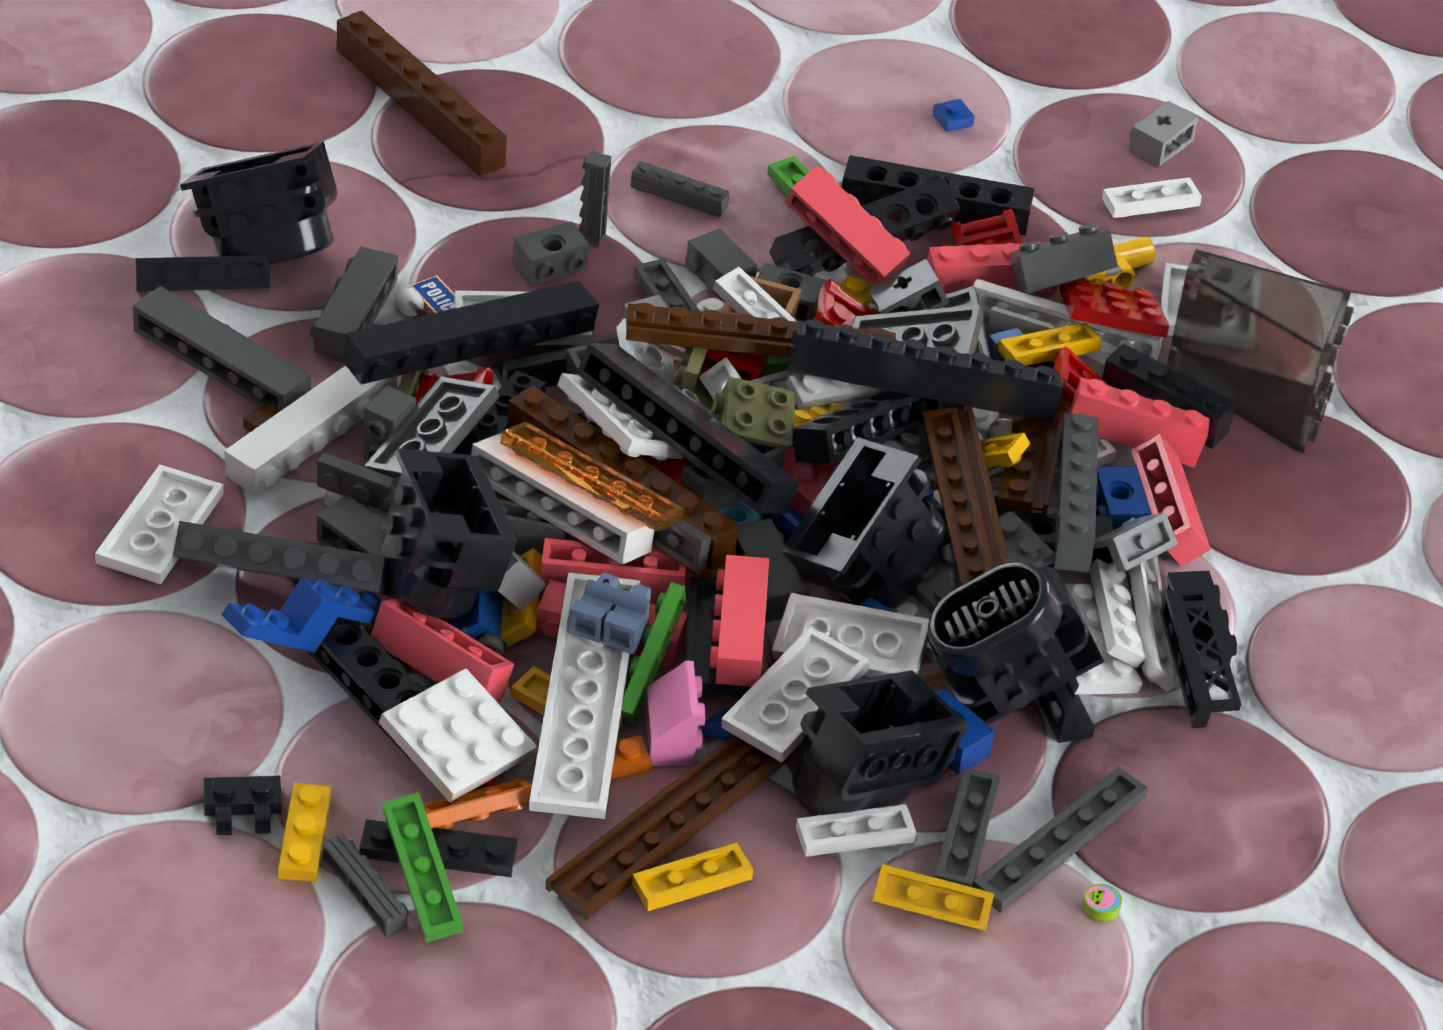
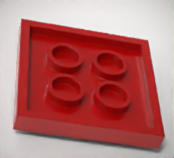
[1059,277,1170,338]

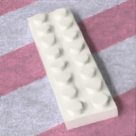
[529,573,640,819]

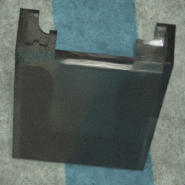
[1166,249,1354,454]

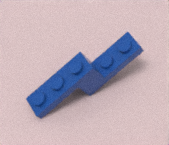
[221,578,382,652]

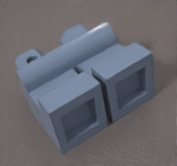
[569,572,651,655]

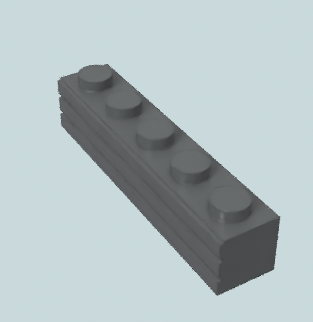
[578,151,612,247]
[631,161,730,217]
[322,833,409,937]

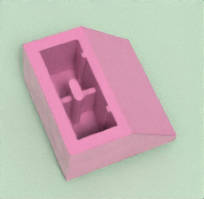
[644,661,705,767]

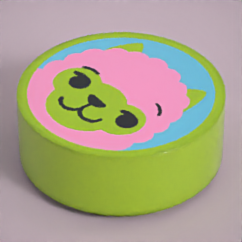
[1082,884,1122,922]

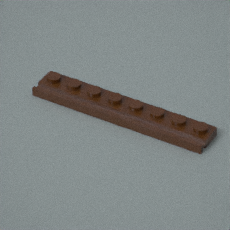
[626,303,896,358]
[997,361,1068,516]
[923,405,1009,586]
[545,735,792,920]

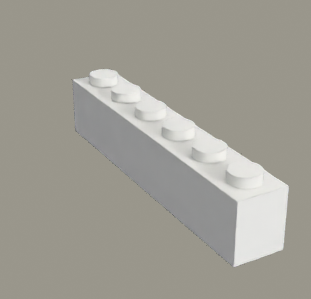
[224,366,398,496]
[471,433,656,565]

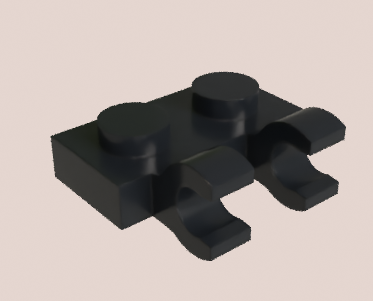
[204,775,281,835]

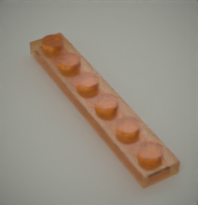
[500,422,685,531]

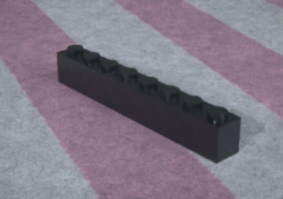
[341,281,599,385]
[787,320,1063,423]
[576,343,800,514]

